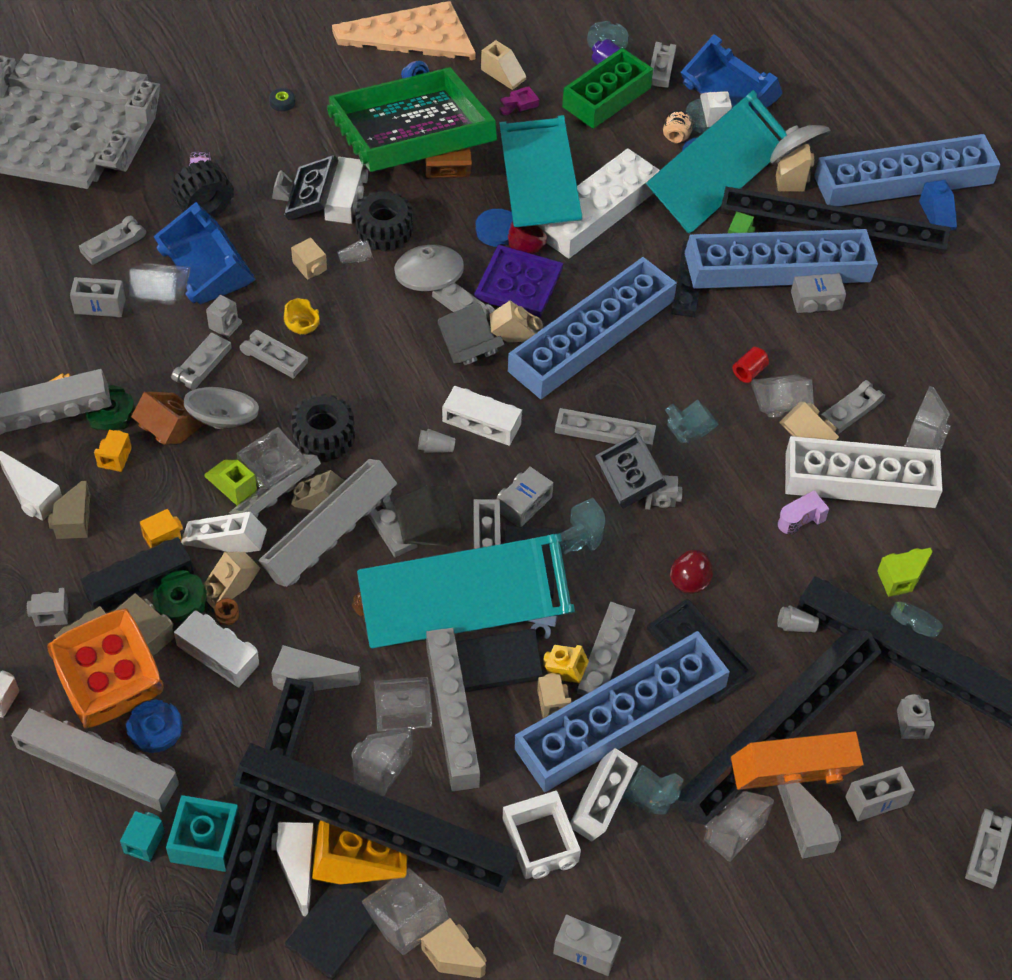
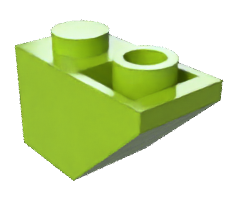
[205,460,257,506]
[877,548,932,597]

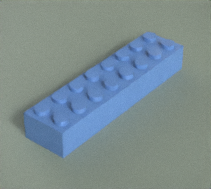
[814,134,1000,206]
[685,229,878,288]
[508,257,677,399]
[515,631,730,793]

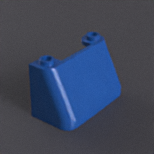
[681,34,783,114]
[153,202,256,304]

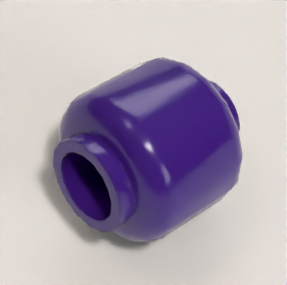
[592,39,621,65]

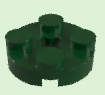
[85,385,135,430]
[153,570,207,623]

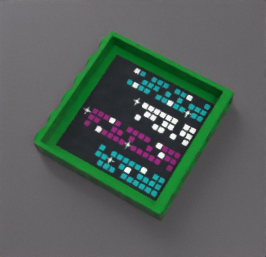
[327,67,497,172]

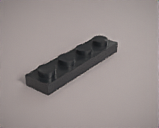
[672,241,699,318]

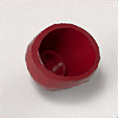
[508,220,547,254]
[670,550,713,594]

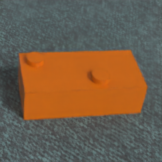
[731,732,864,790]

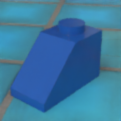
[919,179,957,231]

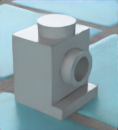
[206,295,242,338]
[645,475,682,510]
[27,588,69,627]
[897,695,934,739]

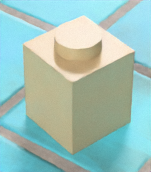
[291,238,327,280]

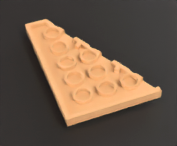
[332,1,476,60]

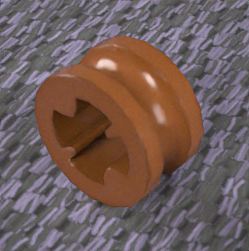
[214,598,239,625]

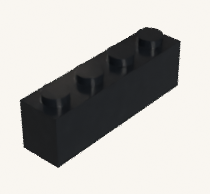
[80,537,194,613]

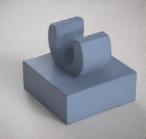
[529,616,558,639]

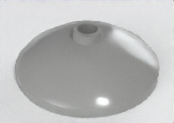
[770,125,831,165]
[394,244,464,291]
[184,387,259,429]

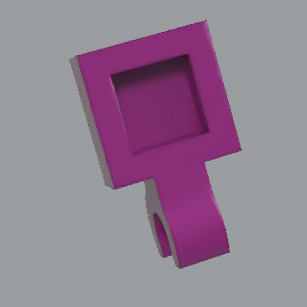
[499,87,539,115]

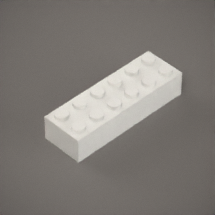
[538,148,660,259]
[785,436,942,508]

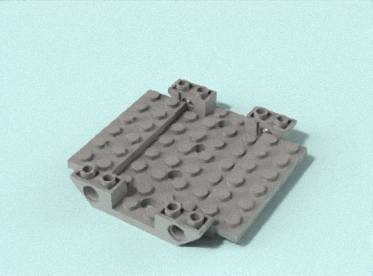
[0,53,160,189]

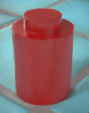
[732,347,769,383]

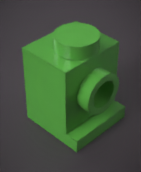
[728,212,755,233]

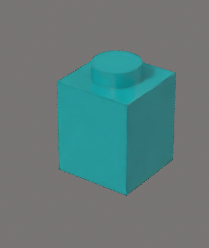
[120,811,165,862]

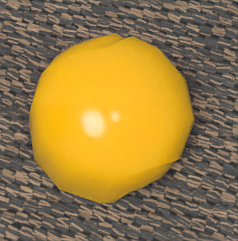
[284,298,320,335]

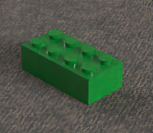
[562,48,653,129]

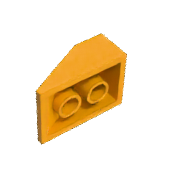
[312,820,407,884]

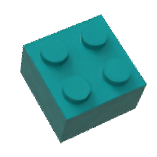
[166,795,241,872]

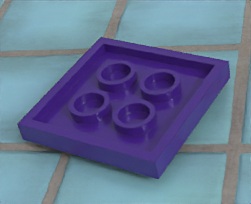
[475,245,563,318]

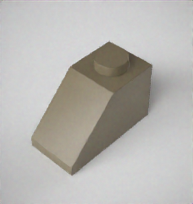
[48,481,90,539]

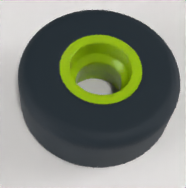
[269,88,295,111]

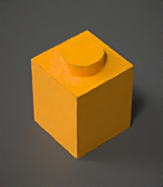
[140,509,183,549]

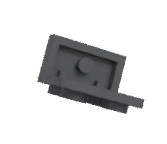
[438,303,504,365]

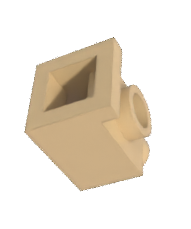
[537,673,571,719]

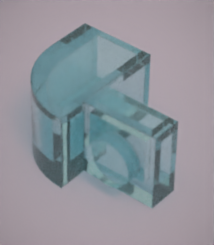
[665,399,719,443]
[560,498,605,555]
[623,765,684,814]

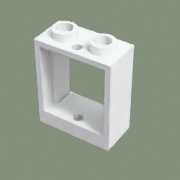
[502,790,581,879]

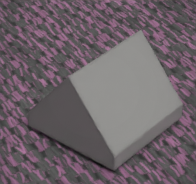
[272,170,294,201]

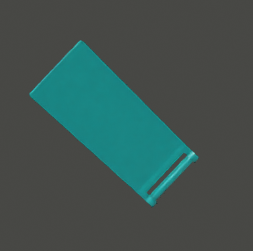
[646,90,787,233]
[499,115,582,227]
[357,533,575,648]

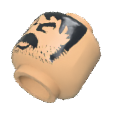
[663,110,693,143]

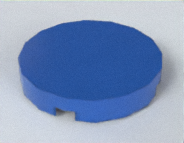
[475,209,513,247]
[126,699,183,753]

